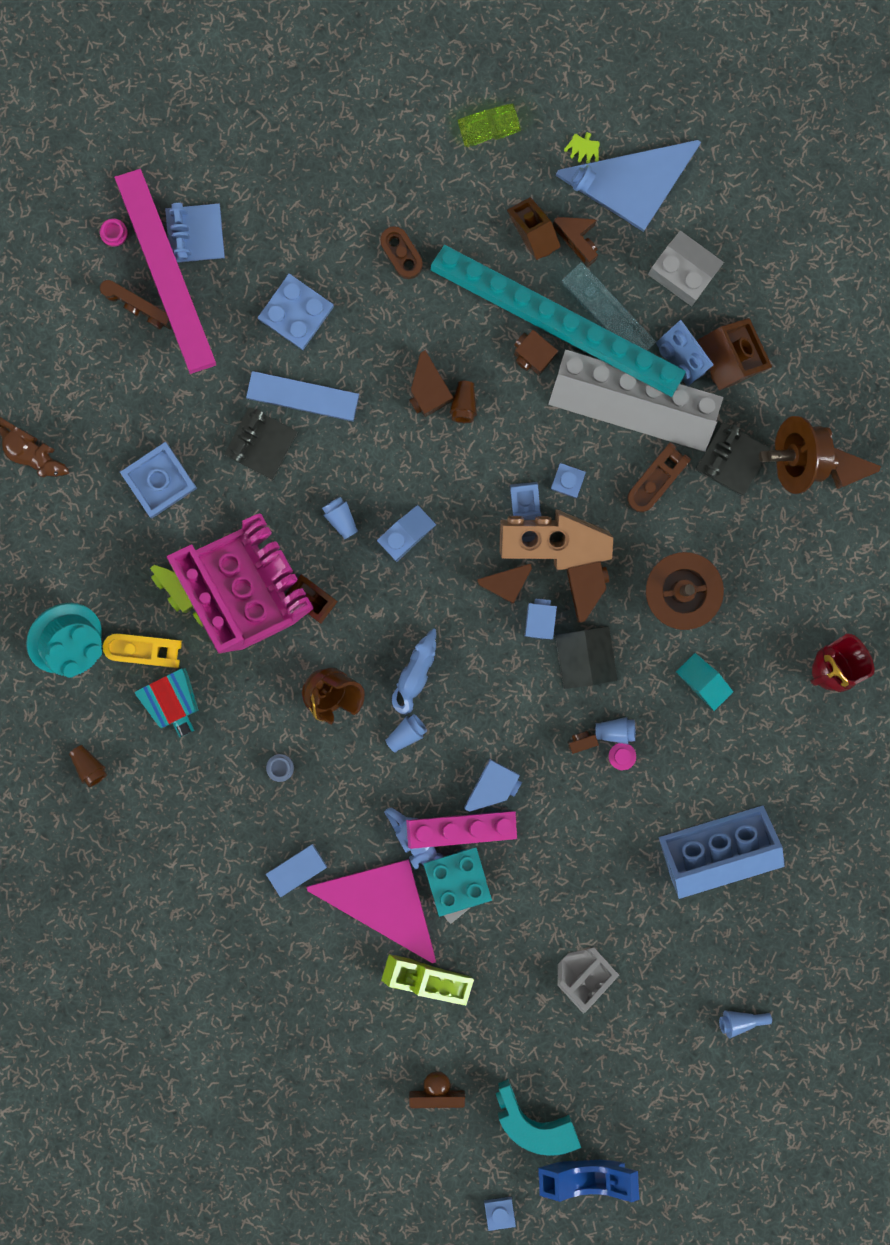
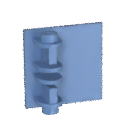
[165,203,225,263]
[656,320,713,386]

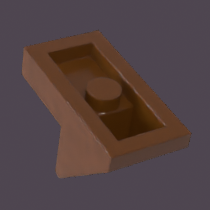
[553,217,598,268]

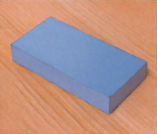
[266,844,327,897]

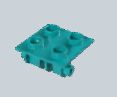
[423,847,492,917]

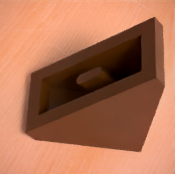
[831,448,881,489]
[477,564,532,604]
[285,574,338,624]

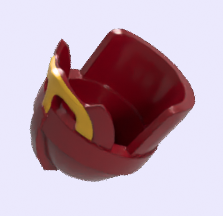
[810,634,875,692]

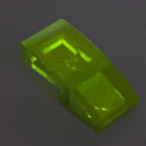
[458,104,521,147]

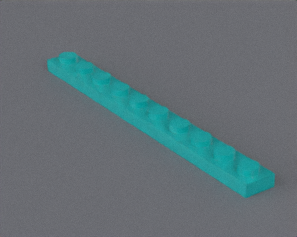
[430,245,686,397]

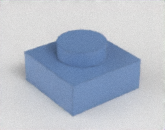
[551,463,586,498]
[484,1197,516,1231]

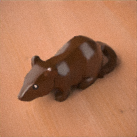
[0,417,69,477]

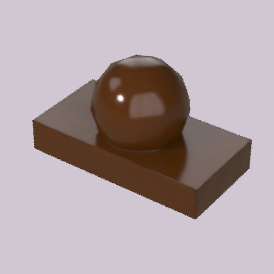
[409,1071,465,1108]

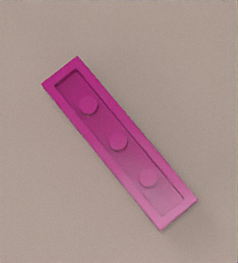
[406,811,517,849]

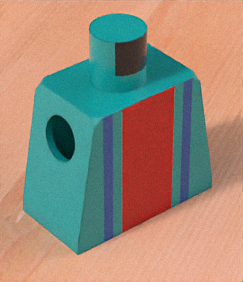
[135,668,199,738]

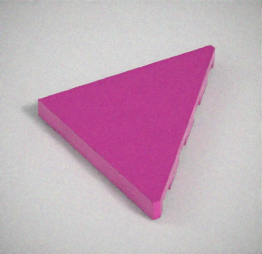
[307,859,436,963]

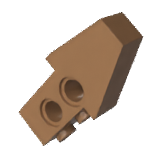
[499,510,613,570]

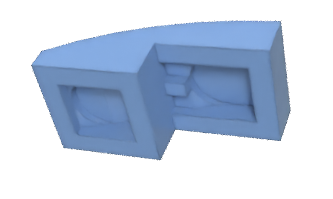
[510,482,541,542]

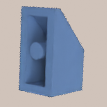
[377,505,436,562]
[464,759,522,812]

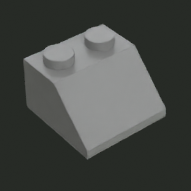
[648,231,724,307]

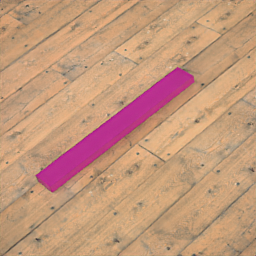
[115,169,216,374]

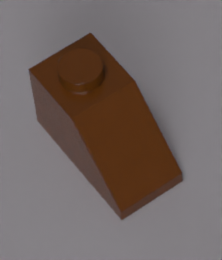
[507,197,560,260]
[409,350,453,417]
[566,561,609,623]

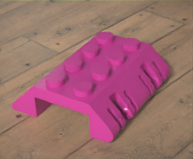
[167,514,313,654]

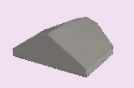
[558,948,619,1013]

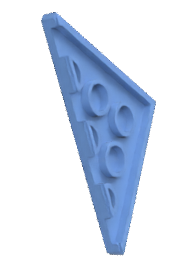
[556,140,701,232]

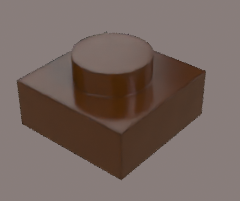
[567,731,599,754]

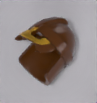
[302,668,365,725]

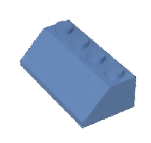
[659,806,785,899]

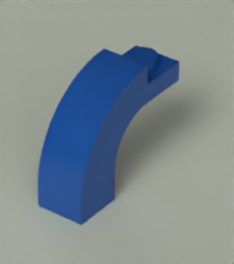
[538,1160,639,1202]

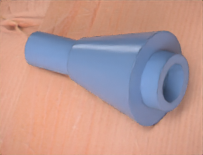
[719,1010,772,1038]

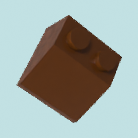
[696,318,772,390]

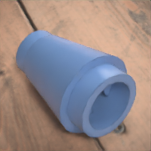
[322,497,358,539]
[385,714,427,752]
[596,717,636,744]

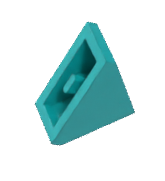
[676,653,733,711]

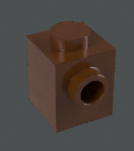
[514,330,558,376]

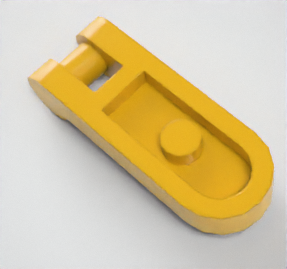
[103,634,182,668]

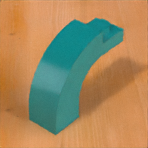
[496,1079,581,1156]

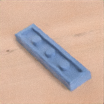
[246,371,359,422]

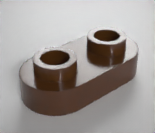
[380,226,422,279]

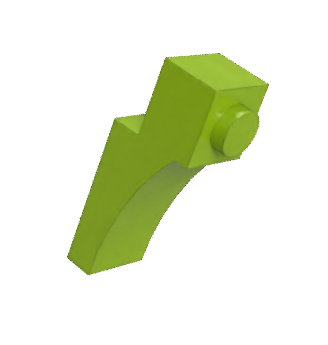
[381,954,474,1005]

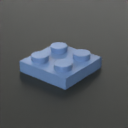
[258,274,334,350]
[120,442,197,518]

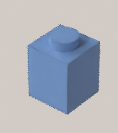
[524,599,557,640]

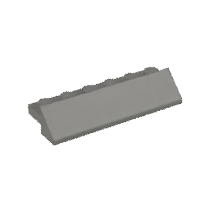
[548,349,723,452]

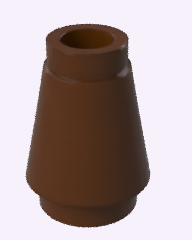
[450,381,477,423]
[69,745,107,787]

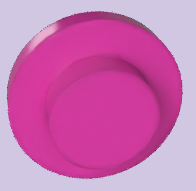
[100,219,128,247]
[608,743,636,770]

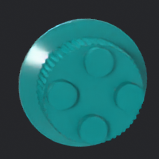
[26,603,102,678]

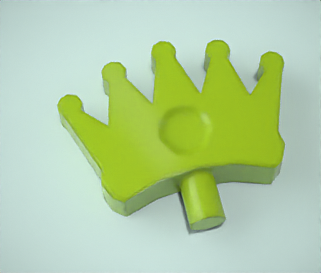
[564,132,600,164]

